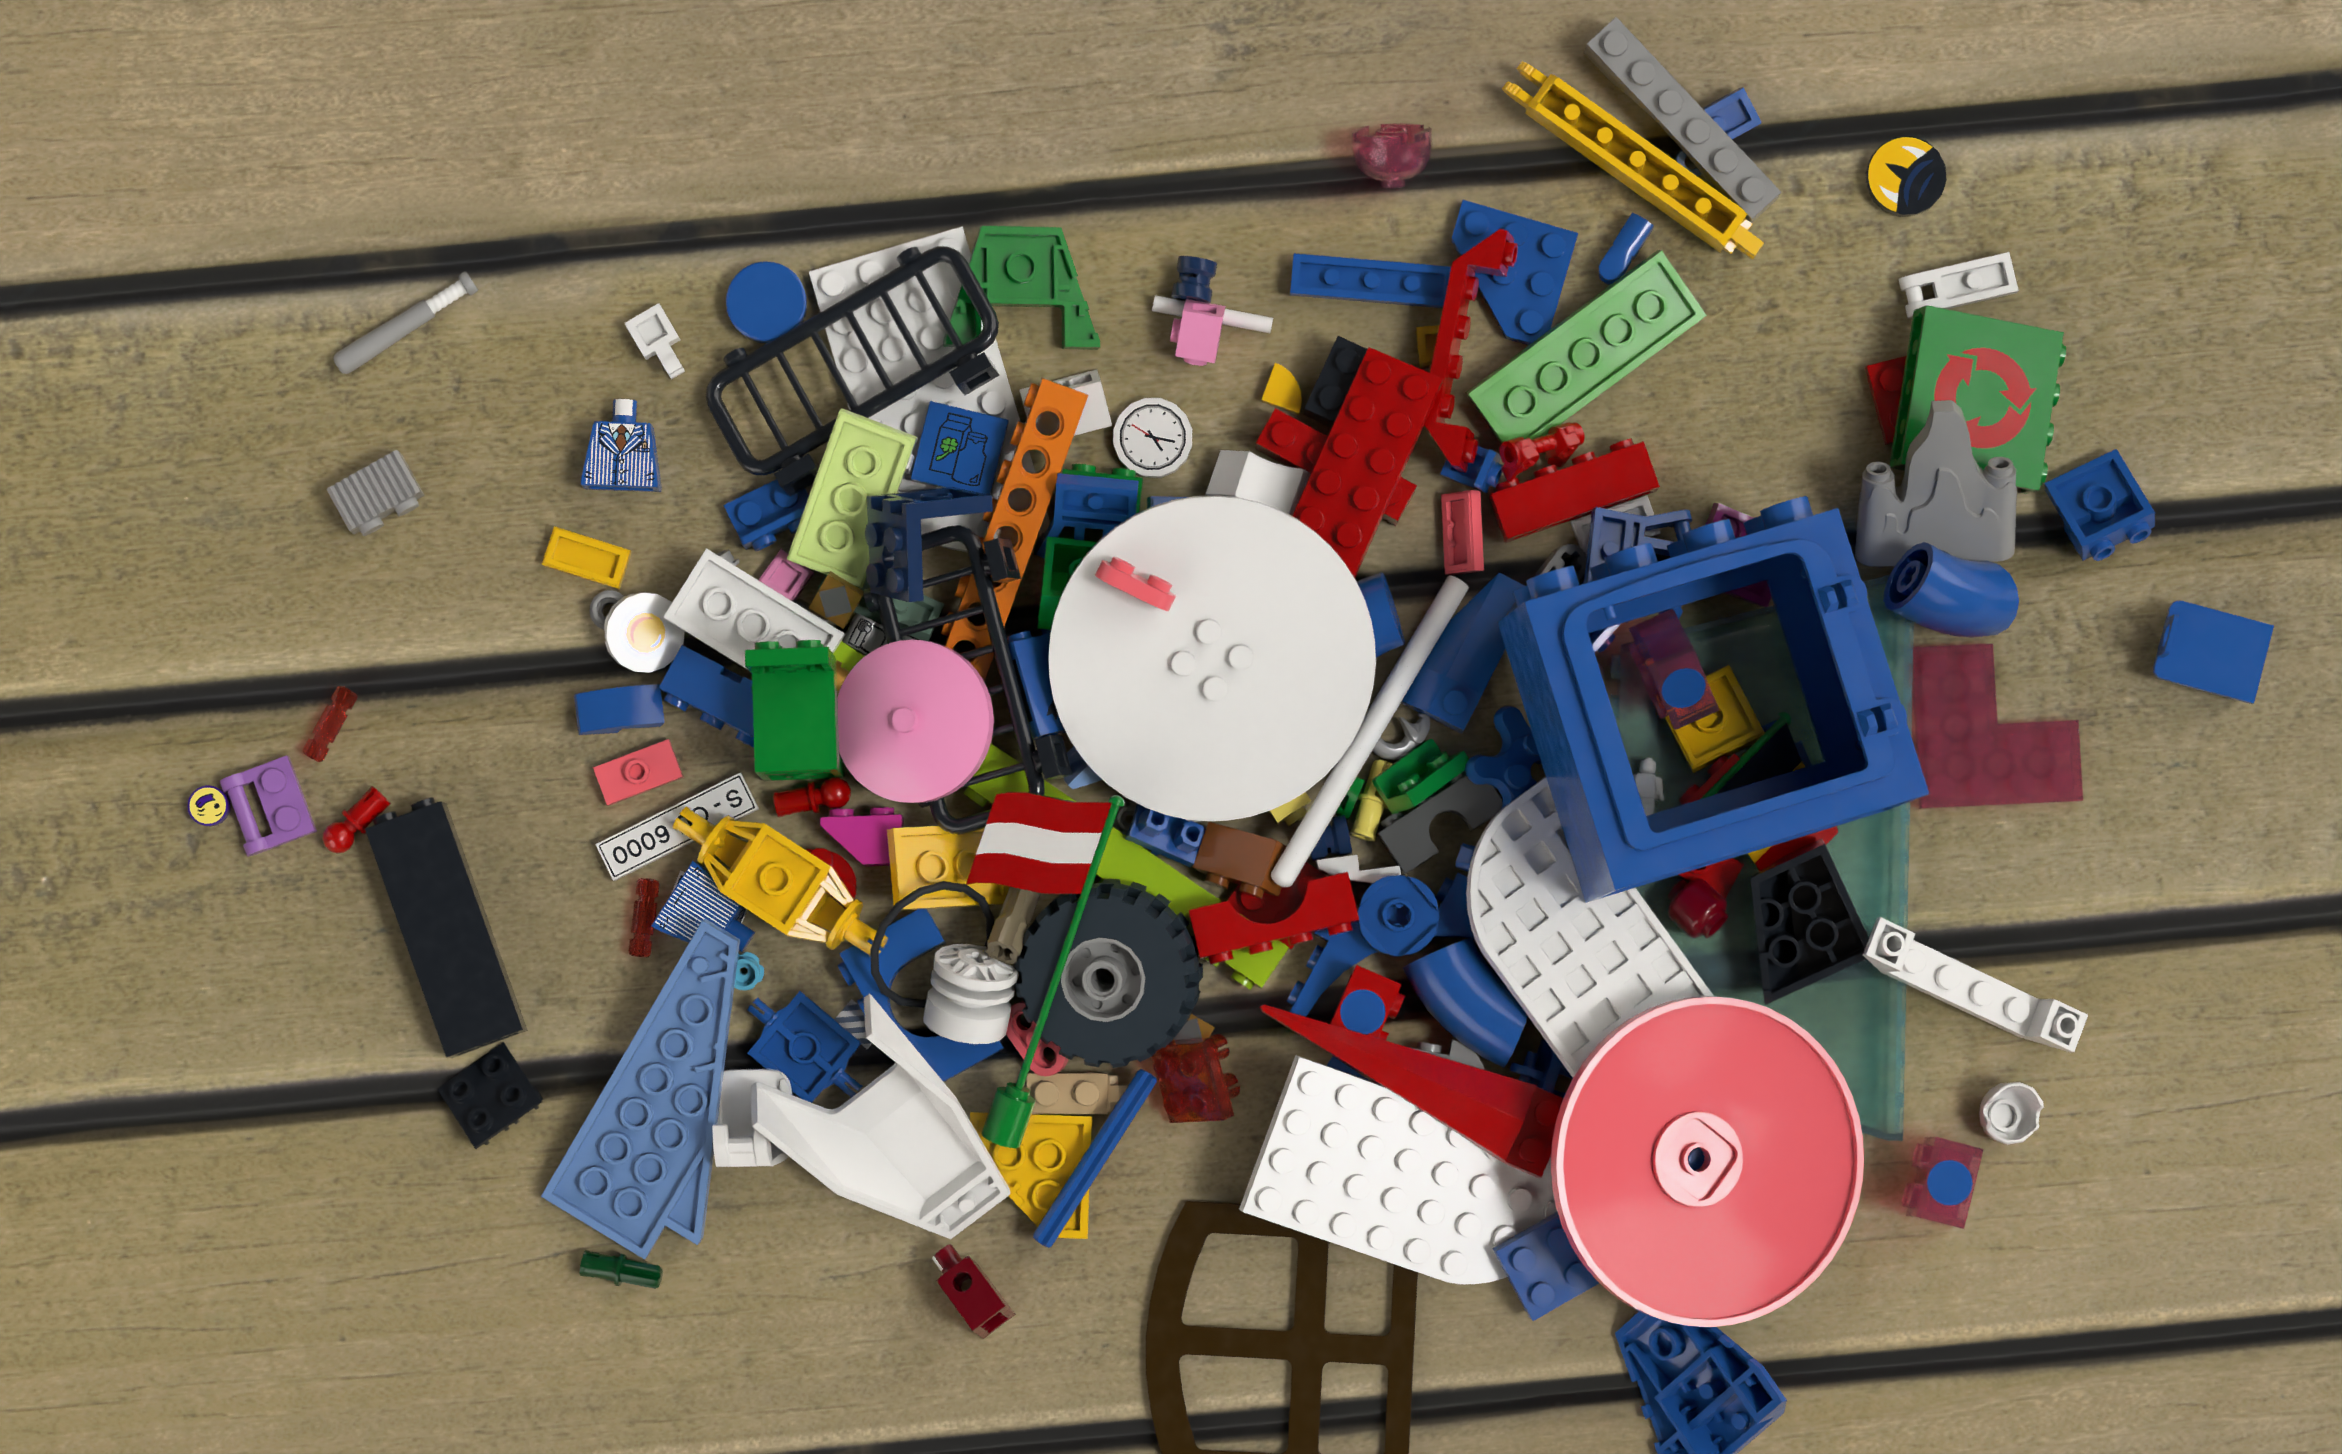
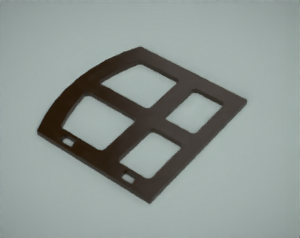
[1146,1201,1418,1454]

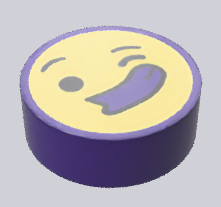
[188,785,230,827]

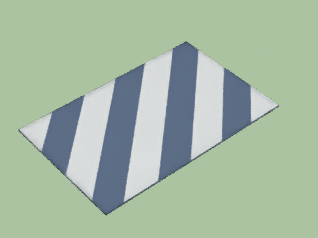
[834,999,872,1049]

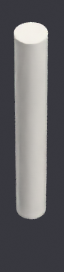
[1152,295,1273,333]

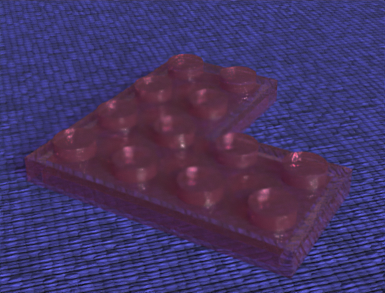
[1910,644,2083,809]

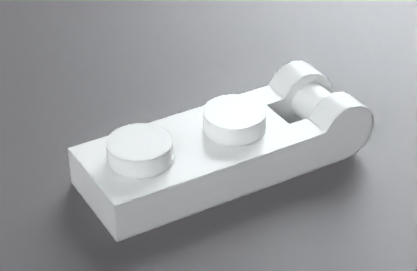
[1898,252,2019,318]

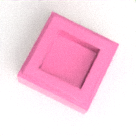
[759,549,814,601]

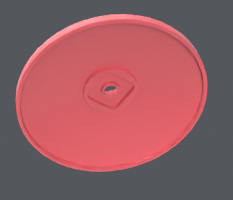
[1551,996,1864,1327]

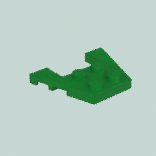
[943,226,1100,350]

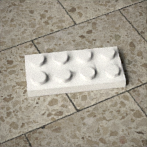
[664,548,845,670]

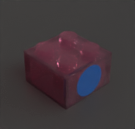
[1627,609,1719,730]
[1902,1137,1984,1229]

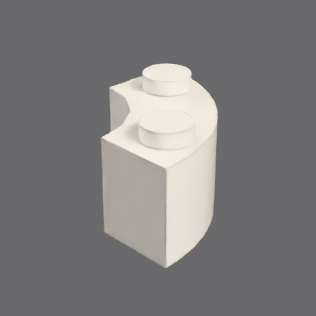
[1206,450,1311,516]

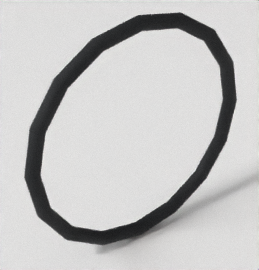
[870,881,994,1008]

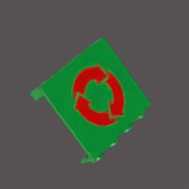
[1889,305,2066,494]

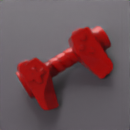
[1500,422,1585,483]

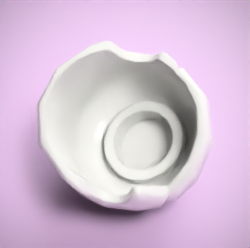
[1979,1082,2044,1145]

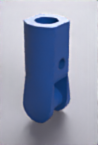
[1599,212,1654,285]

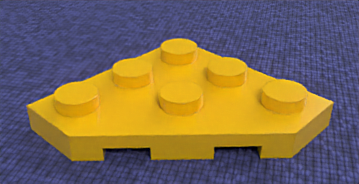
[970,1112,1092,1239]

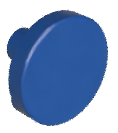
[726,262,807,343]

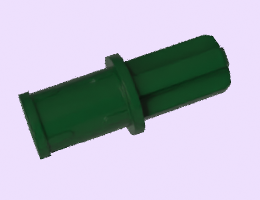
[580,1250,663,1289]

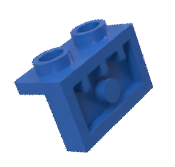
[724,479,809,551]

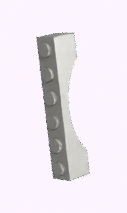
[1584,17,1781,223]

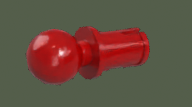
[773,777,851,818]
[322,786,391,854]

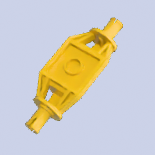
[673,806,888,957]

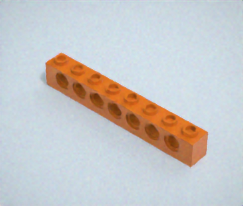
[941,377,1088,681]

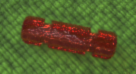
[303,686,357,762]
[628,878,660,958]

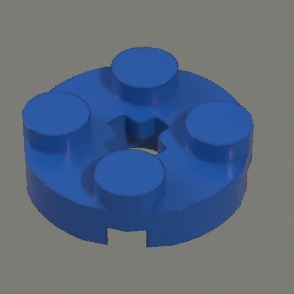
[1358,875,1439,957]

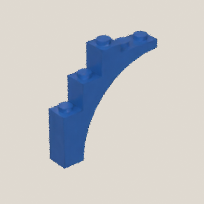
[1286,873,1475,1017]

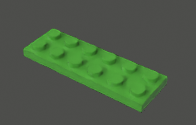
[1465,250,1707,444]

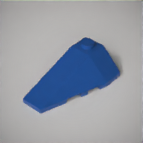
[1401,573,1525,734]

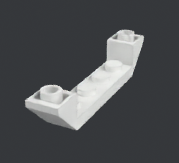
[1863,917,2088,1052]

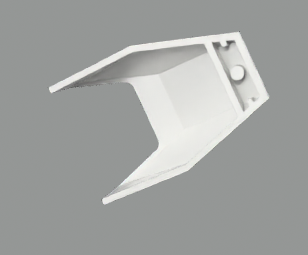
[751,993,1010,1239]

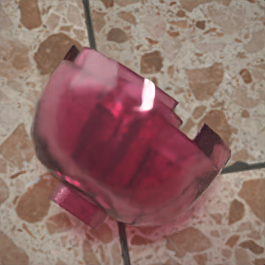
[1351,123,1432,188]

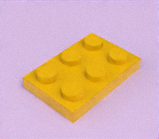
[887,826,1010,910]

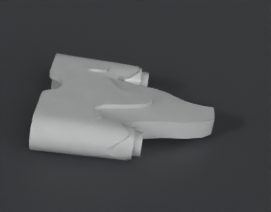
[1855,400,2017,566]

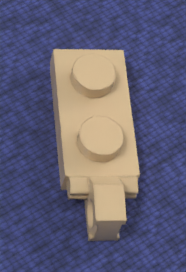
[1027,1073,1128,1114]

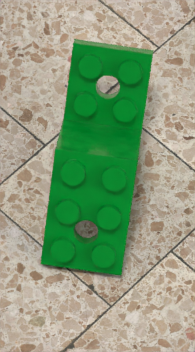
[745,640,845,781]

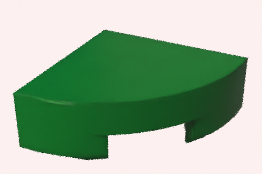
[1336,777,1365,820]

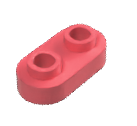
[1095,556,1176,611]
[1006,1001,1068,1076]

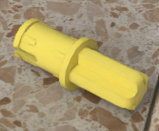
[1350,760,1393,841]

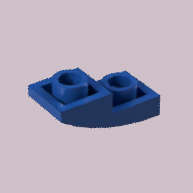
[574,684,665,735]

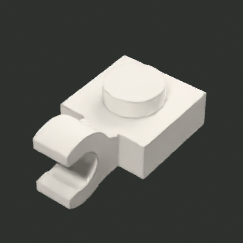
[625,303,685,380]

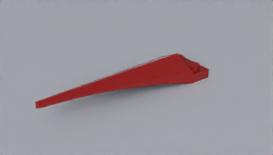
[1259,1005,1563,1179]

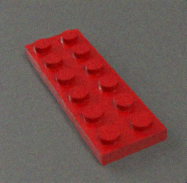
[1292,347,1444,578]

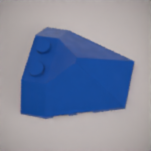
[1615,1311,1787,1454]

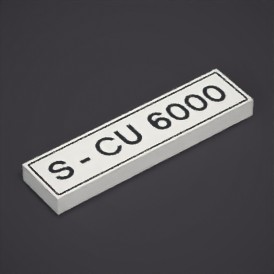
[595,772,759,881]

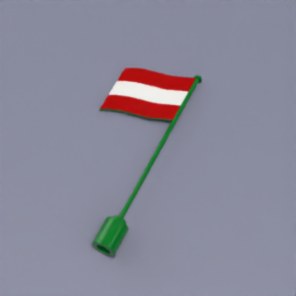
[966,792,1124,1148]

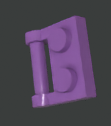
[219,755,317,857]

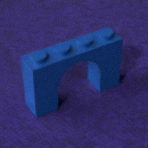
[837,909,1005,1082]

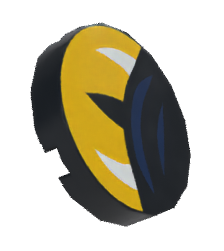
[1865,136,1947,217]

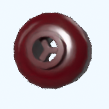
[1667,878,1728,939]

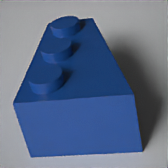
[659,645,754,748]

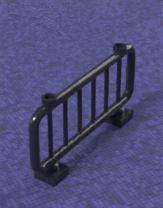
[706,246,1000,497]
[864,525,1072,834]

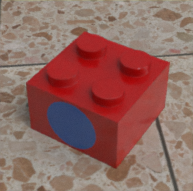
[1330,965,1405,1041]

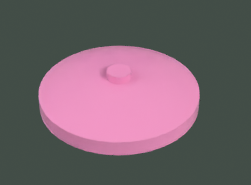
[837,640,994,803]

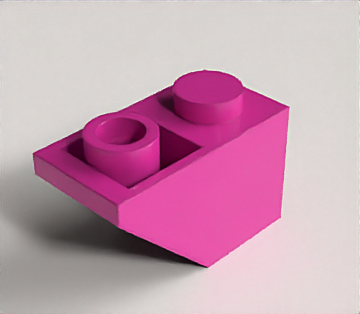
[820,807,904,867]

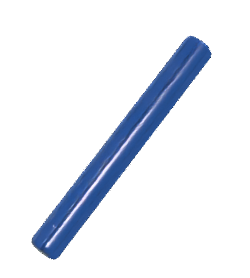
[1033,1069,1157,1248]

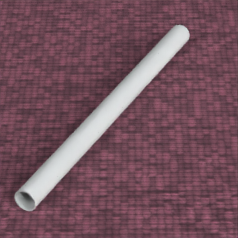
[1271,576,1469,887]

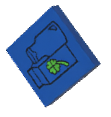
[911,401,1009,495]

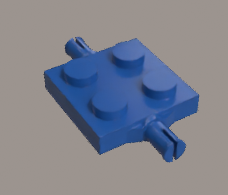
[747,991,863,1103]

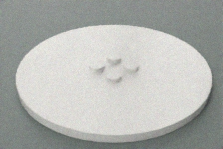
[1048,495,1376,821]

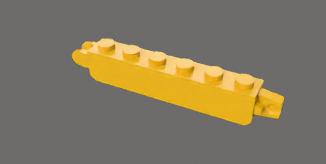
[1502,61,1764,259]

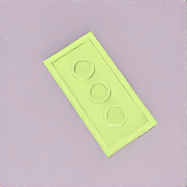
[787,408,917,588]

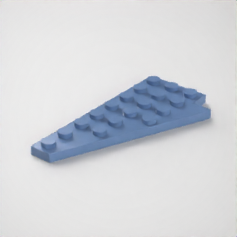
[541,919,740,1260]

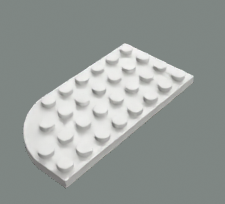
[809,226,1050,552]
[1466,776,1714,1078]
[1239,1055,1557,1284]

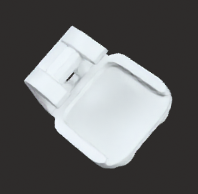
[712,1069,792,1167]

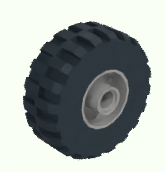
[1015,879,1203,1068]

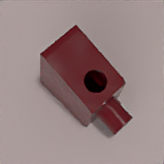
[932,1244,1016,1339]

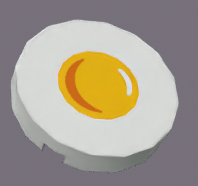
[604,592,685,673]

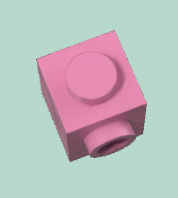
[1170,299,1226,366]

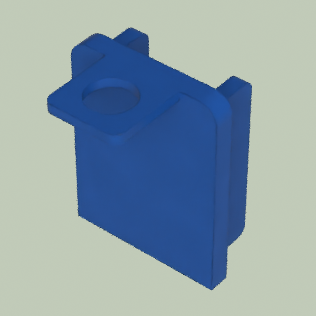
[2153,601,2274,704]

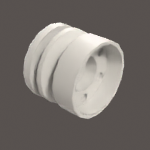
[923,944,1018,1044]

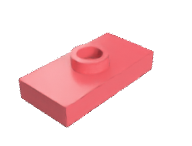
[1441,490,1484,575]
[593,739,684,806]

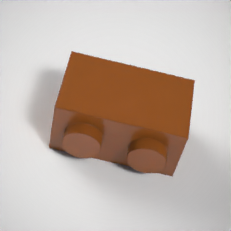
[1193,822,1287,899]

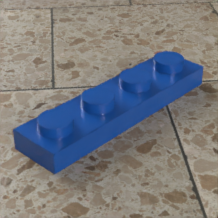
[1290,253,1451,308]

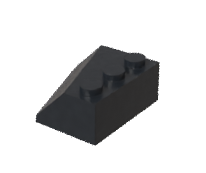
[1750,839,1869,1005]

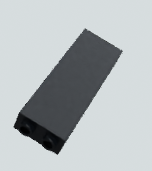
[365,797,528,1059]

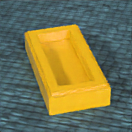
[542,526,632,590]

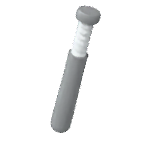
[333,271,478,374]

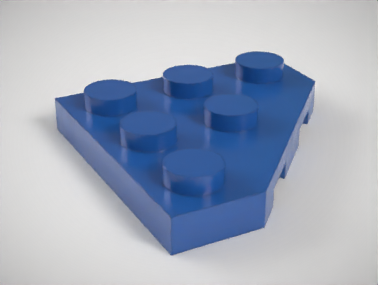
[1451,200,1578,345]

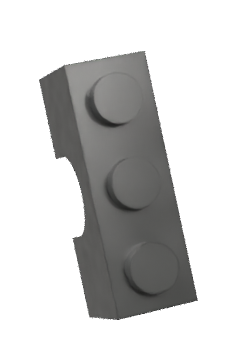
[1377,770,1503,876]

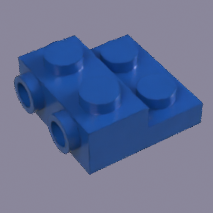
[2044,449,2155,561]

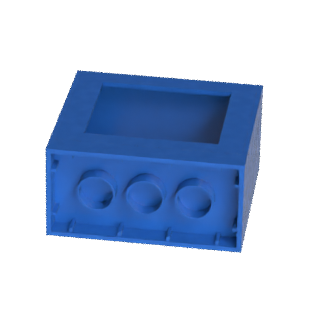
[1498,496,1930,903]

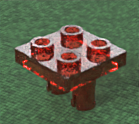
[1152,1033,1240,1123]

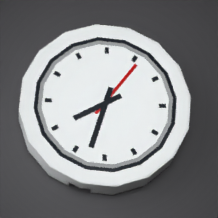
[1113,398,1192,478]

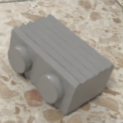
[326,450,425,536]

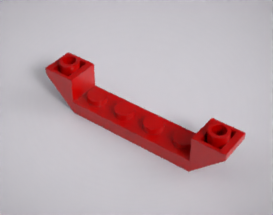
[1424,229,1518,473]

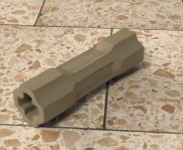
[985,887,1041,964]

